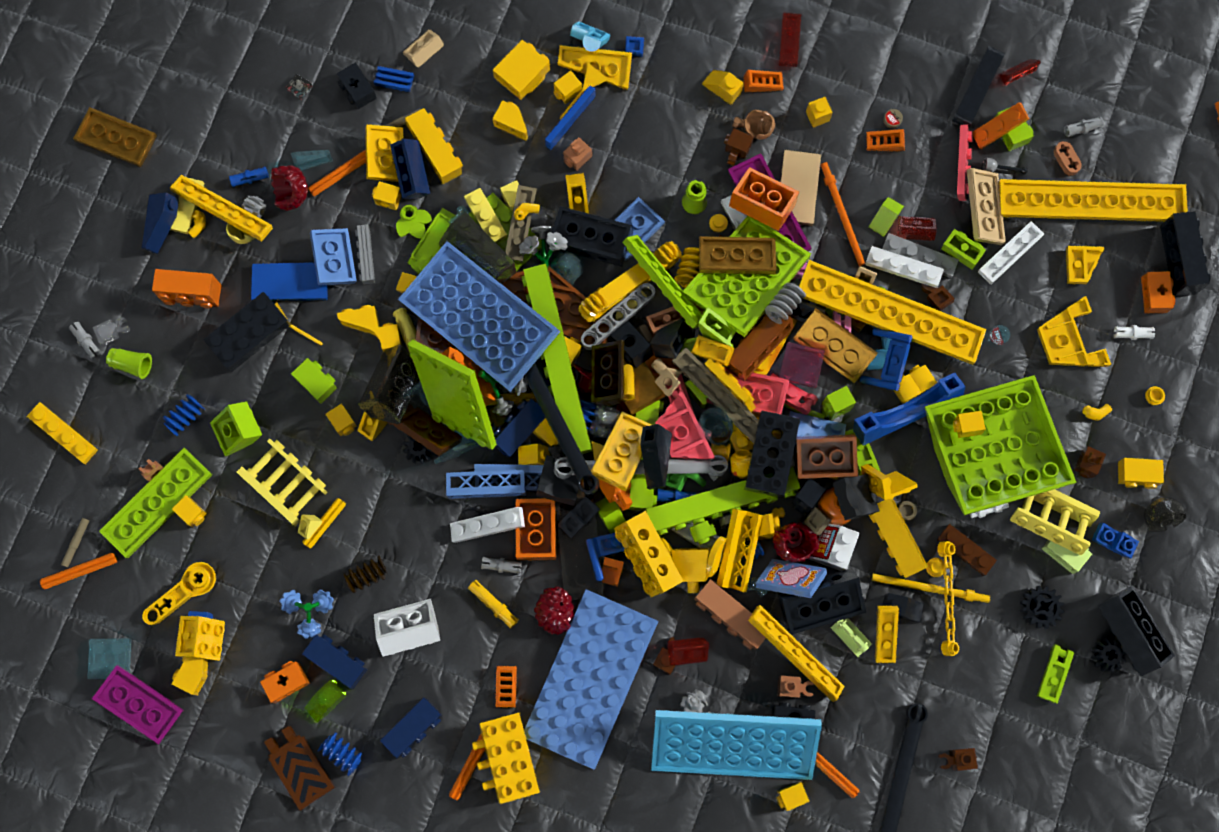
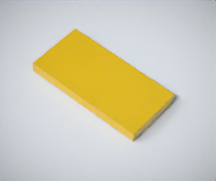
[591,411,651,491]

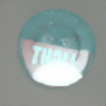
[990,325,1010,345]

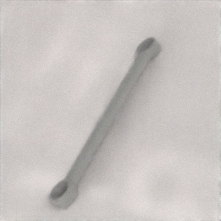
[554,455,728,479]

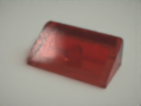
[999,59,1041,85]
[897,216,937,241]
[668,637,709,665]

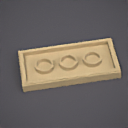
[780,150,821,226]
[967,168,1006,246]

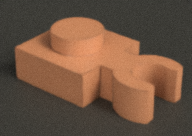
[139,459,164,482]

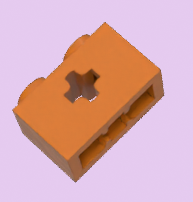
[1141,271,1175,314]
[260,661,310,703]

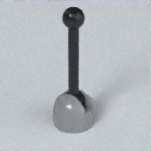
[982,157,1028,174]

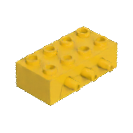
[472,713,540,804]

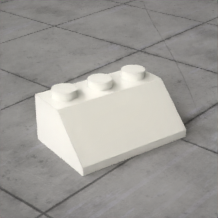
[374,599,440,657]

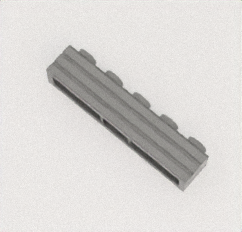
[355,224,375,285]

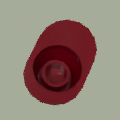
[573,364,592,395]

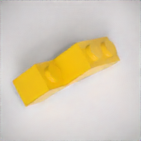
[337,305,403,354]

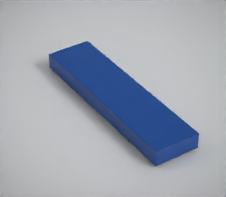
[545,85,596,150]

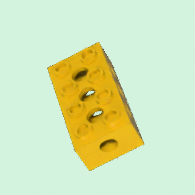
[614,511,683,597]

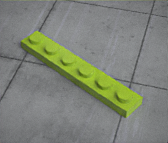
[622,235,702,329]

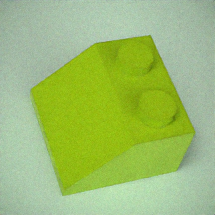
[210,402,262,456]

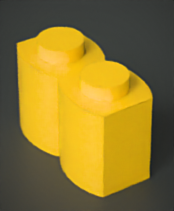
[893,365,937,404]

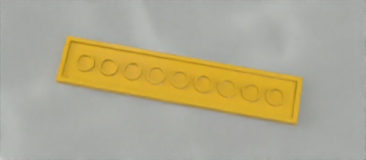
[999,179,1187,222]
[799,260,986,365]

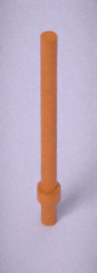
[820,162,866,266]

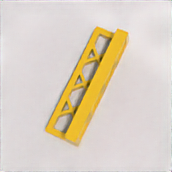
[717,509,763,592]

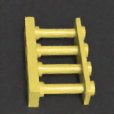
[237,439,328,527]
[1010,489,1100,555]

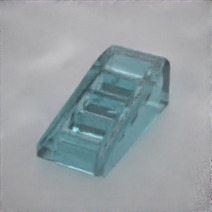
[291,150,333,171]

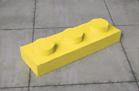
[464,188,507,245]

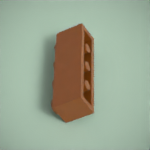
[727,314,794,381]

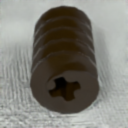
[343,555,388,593]

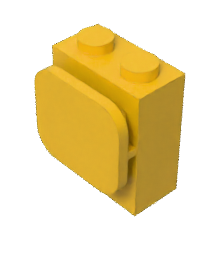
[493,40,550,100]

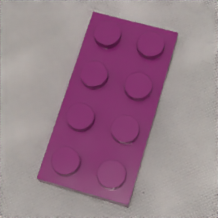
[92,665,184,744]

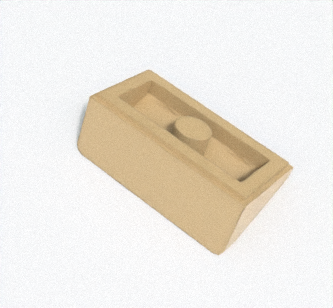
[403,30,444,67]

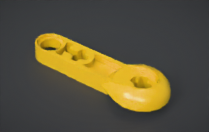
[142,562,216,625]

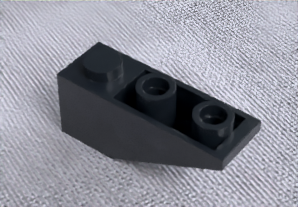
[640,424,672,490]

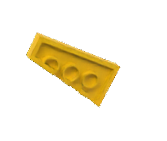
[558,45,632,90]

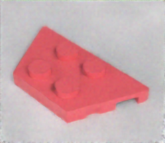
[655,391,715,459]

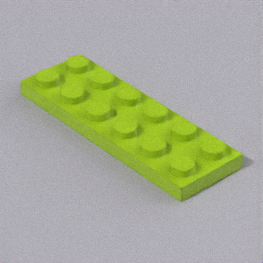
[99,448,212,559]

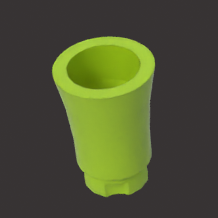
[682,180,707,214]
[106,348,152,379]

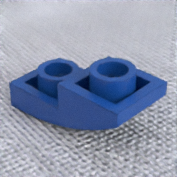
[1092,523,1139,559]

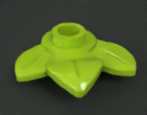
[396,205,432,239]

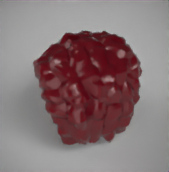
[271,165,308,211]
[773,522,819,562]
[534,586,574,635]

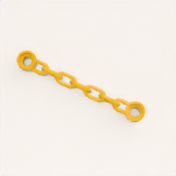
[937,541,959,656]

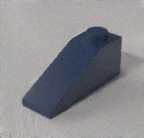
[142,192,179,254]

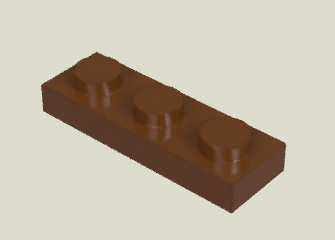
[937,524,997,576]

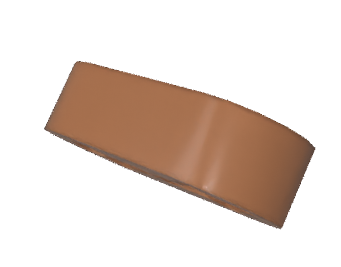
[1054,141,1082,176]

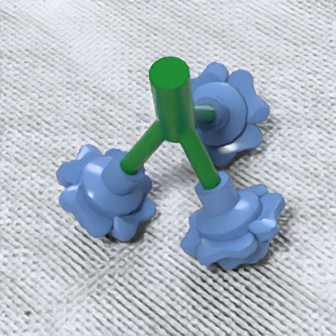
[280,590,334,639]

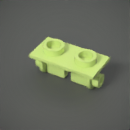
[831,618,872,657]

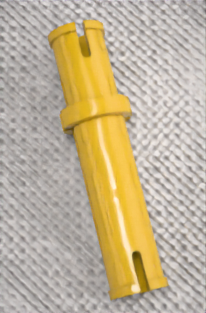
[468,580,519,629]

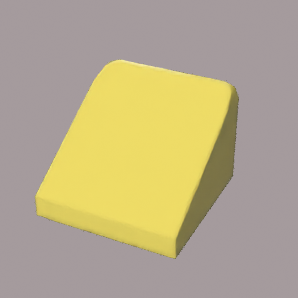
[298,514,322,539]

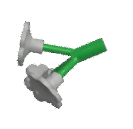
[519,226,568,268]

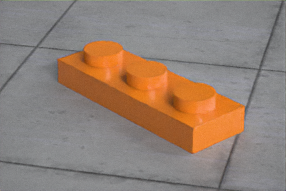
[972,102,1030,149]

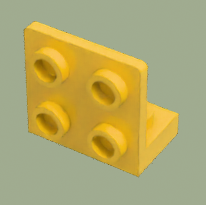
[861,464,917,500]
[175,616,225,661]

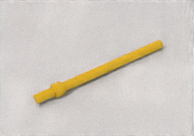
[872,573,990,603]

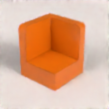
[600,557,624,587]

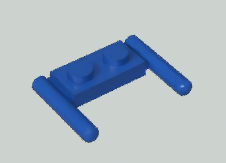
[860,328,912,391]
[586,533,641,581]

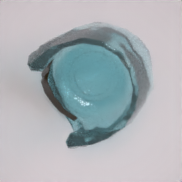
[699,407,733,446]

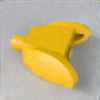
[661,536,727,593]

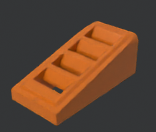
[743,70,784,92]
[866,129,905,151]
[496,666,517,708]

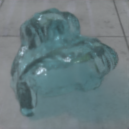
[551,251,584,285]

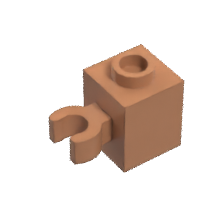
[563,138,592,171]
[777,676,814,699]

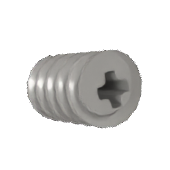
[765,283,806,325]

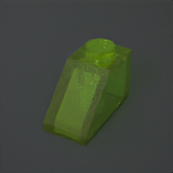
[305,679,347,723]

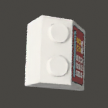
[809,524,859,571]

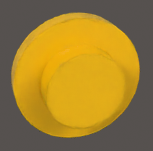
[709,214,728,233]
[1145,386,1165,405]
[926,558,944,577]

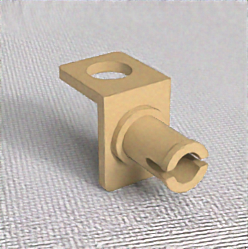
[651,358,682,396]

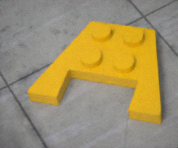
[1037,296,1111,367]

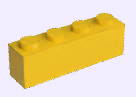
[405,108,463,184]
[869,499,928,578]

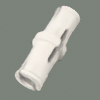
[1113,325,1155,340]

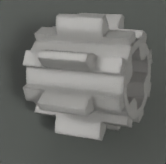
[241,196,266,218]

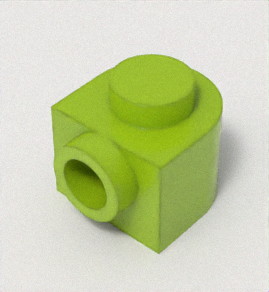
[689,520,717,545]

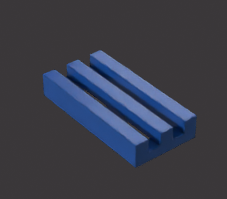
[374,66,414,92]

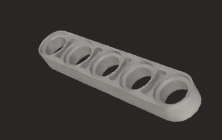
[581,283,655,350]

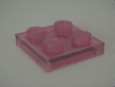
[779,342,825,389]

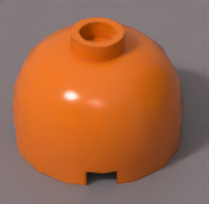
[818,487,851,526]

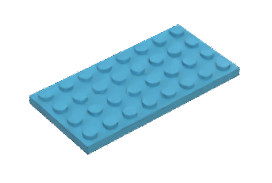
[651,710,822,780]

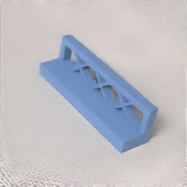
[474,464,543,491]
[446,470,526,499]

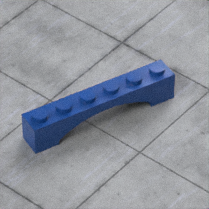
[853,373,965,446]

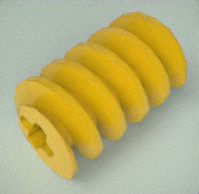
[674,247,699,288]

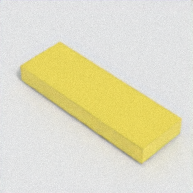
[170,177,205,234]

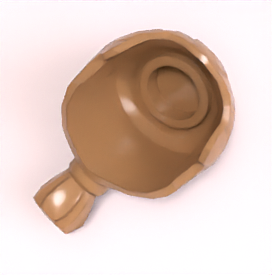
[733,110,775,140]

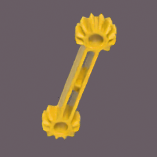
[578,241,682,322]

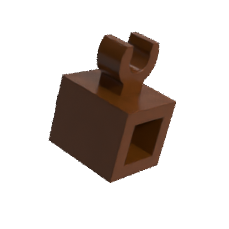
[724,128,754,166]
[1074,446,1106,479]
[938,748,978,771]

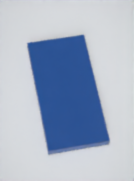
[251,263,328,301]

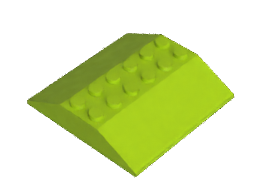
[924,375,1076,516]

